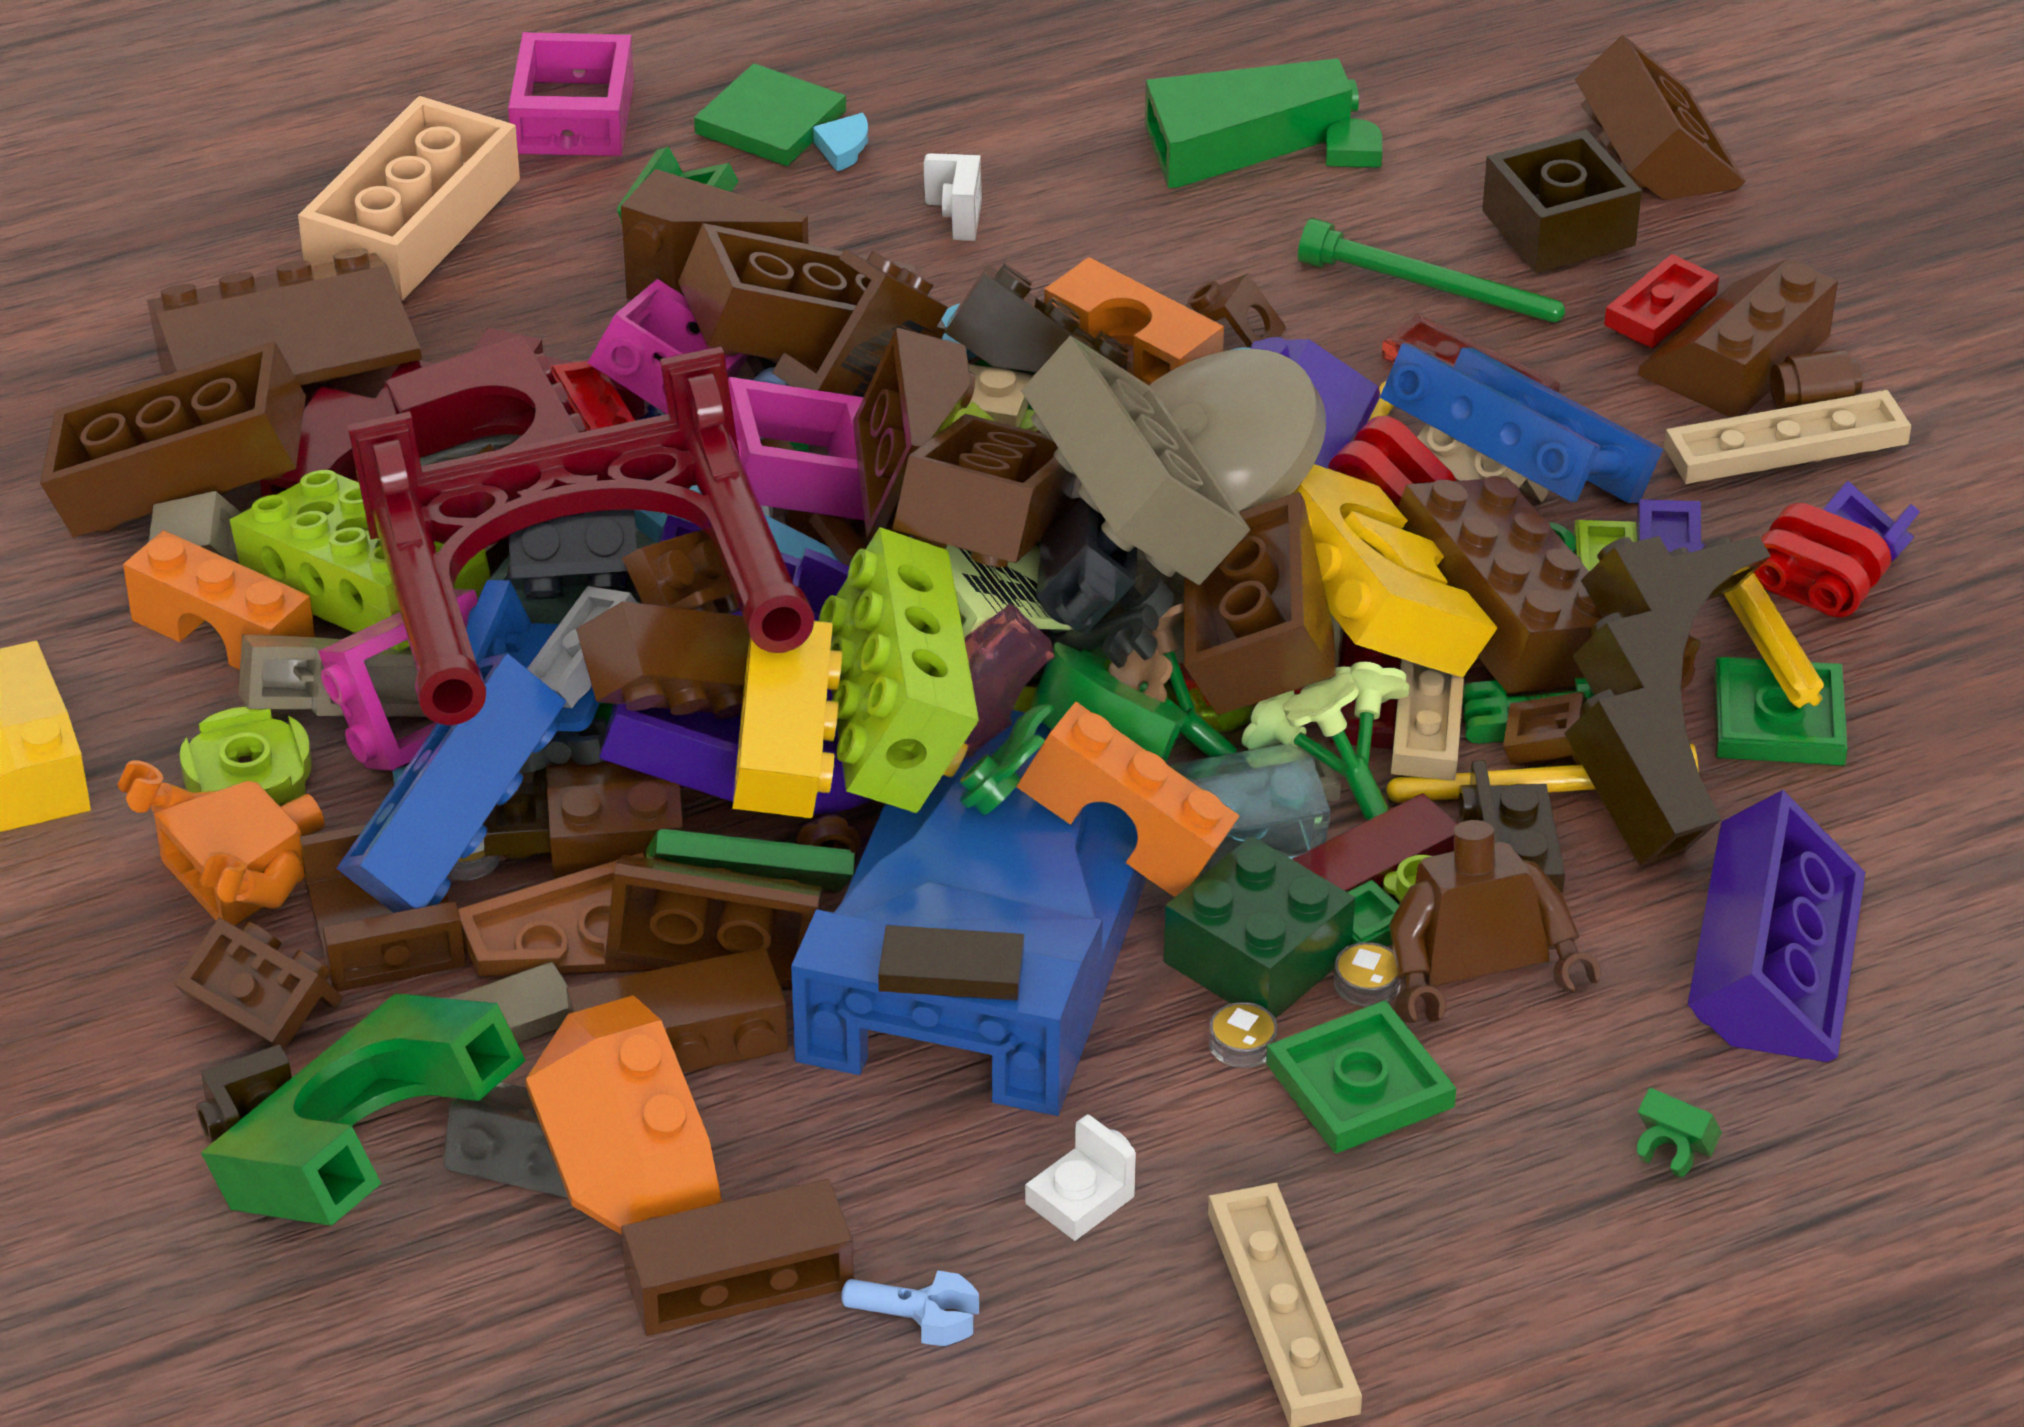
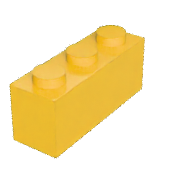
[732,621,842,818]

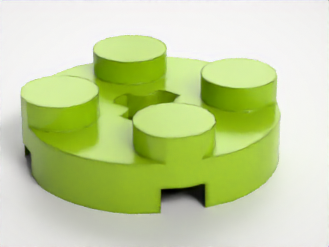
[180,706,312,805]

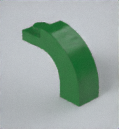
[1030,642,1187,763]

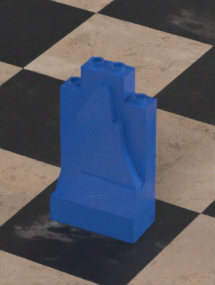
[791,707,1147,1116]

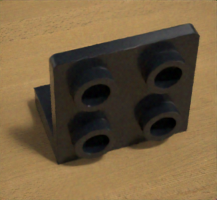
[508,510,637,600]

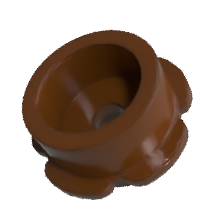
[796,815,860,862]

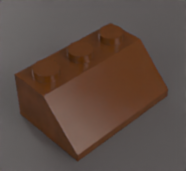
[1575,34,1746,200]
[1638,259,1838,418]
[605,854,822,988]

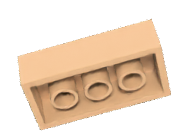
[298,96,520,301]

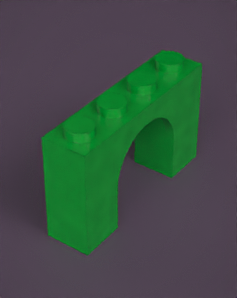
[201,993,526,1226]

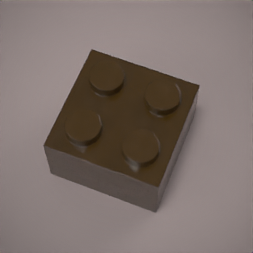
[1482,129,1642,273]

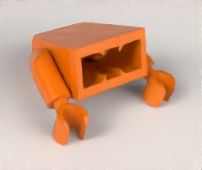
[117,760,325,926]

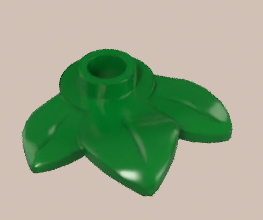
[959,704,1056,815]

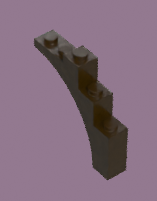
[1564,535,1771,866]

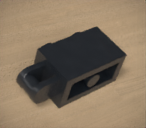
[1036,498,1138,635]

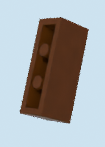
[576,601,750,719]
[566,947,788,1073]
[621,1179,854,1336]

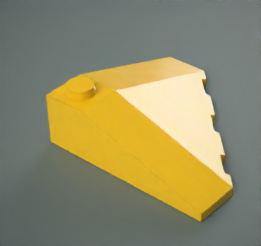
[0,640,91,832]

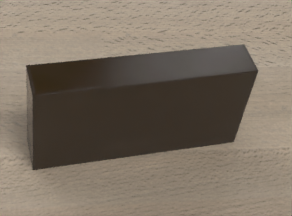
[878,925,1024,1000]

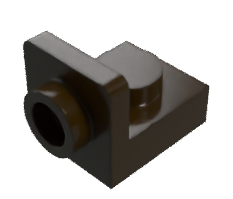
[196,1044,292,1143]

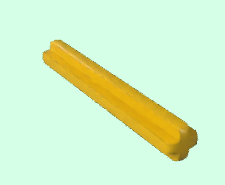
[1724,573,1824,708]

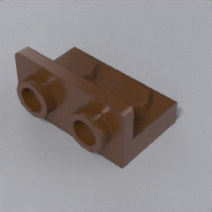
[622,529,740,614]
[173,917,343,1051]

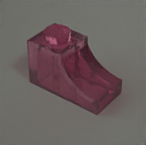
[963,604,1054,760]

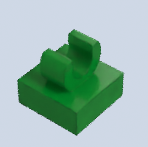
[1637,1087,1722,1178]

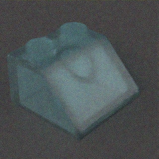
[1168,743,1331,878]

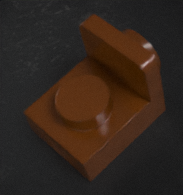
[1503,692,1587,765]

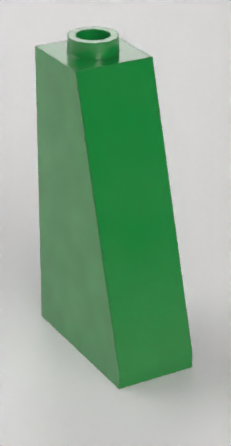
[1145,58,1359,189]

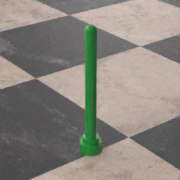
[1298,218,1565,322]

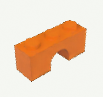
[1044,257,1224,385]
[123,530,315,670]
[1016,702,1240,897]

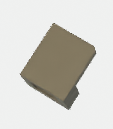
[149,491,241,564]

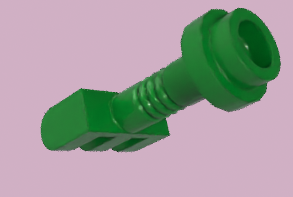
[1462,677,1595,744]

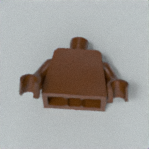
[1389,820,1601,1023]

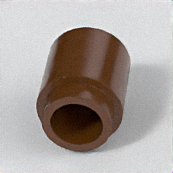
[1770,349,1863,409]

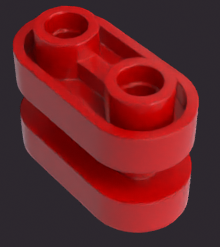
[1328,416,1457,508]
[1754,503,1891,617]

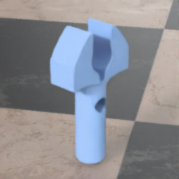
[841,1270,979,1347]

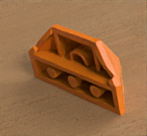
[525,995,722,1234]

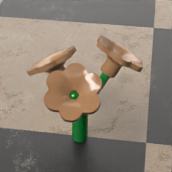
[1108,603,1237,758]

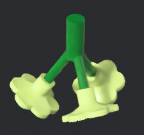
[1242,662,1410,821]

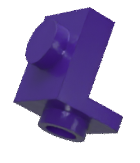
[1822,481,1920,562]
[1637,499,1705,553]

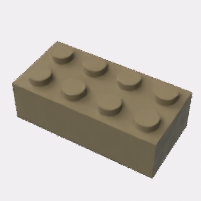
[1021,335,1250,585]

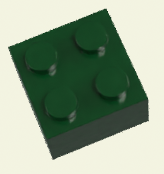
[1164,835,1355,1020]

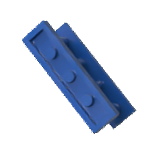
[1379,343,1663,503]

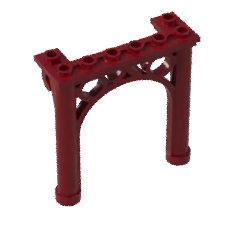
[347,346,814,725]

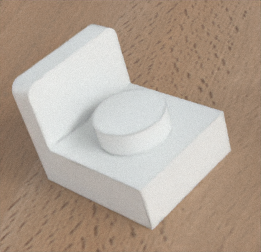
[924,153,982,241]
[1025,1114,1136,1241]

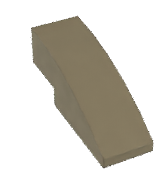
[238,634,427,717]

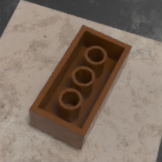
[678,223,946,368]
[40,341,306,538]
[892,413,1076,567]
[1398,476,1603,693]

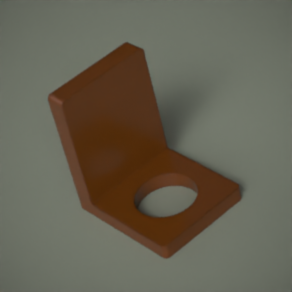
[1185,273,1286,348]

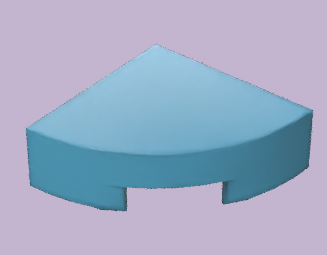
[813,113,868,171]

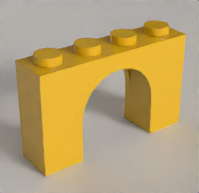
[1292,464,1497,678]

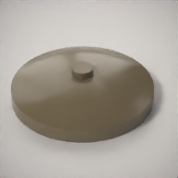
[1149,349,1326,512]

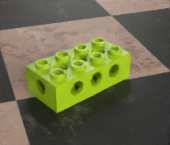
[229,469,491,651]
[819,527,979,813]

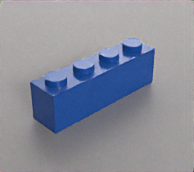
[336,653,567,913]

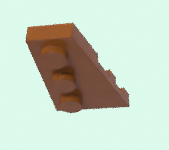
[458,852,664,976]

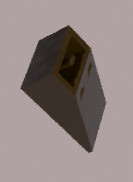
[944,263,1132,374]

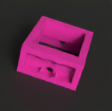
[508,32,634,156]
[587,279,749,414]
[728,377,865,520]
[318,589,478,771]

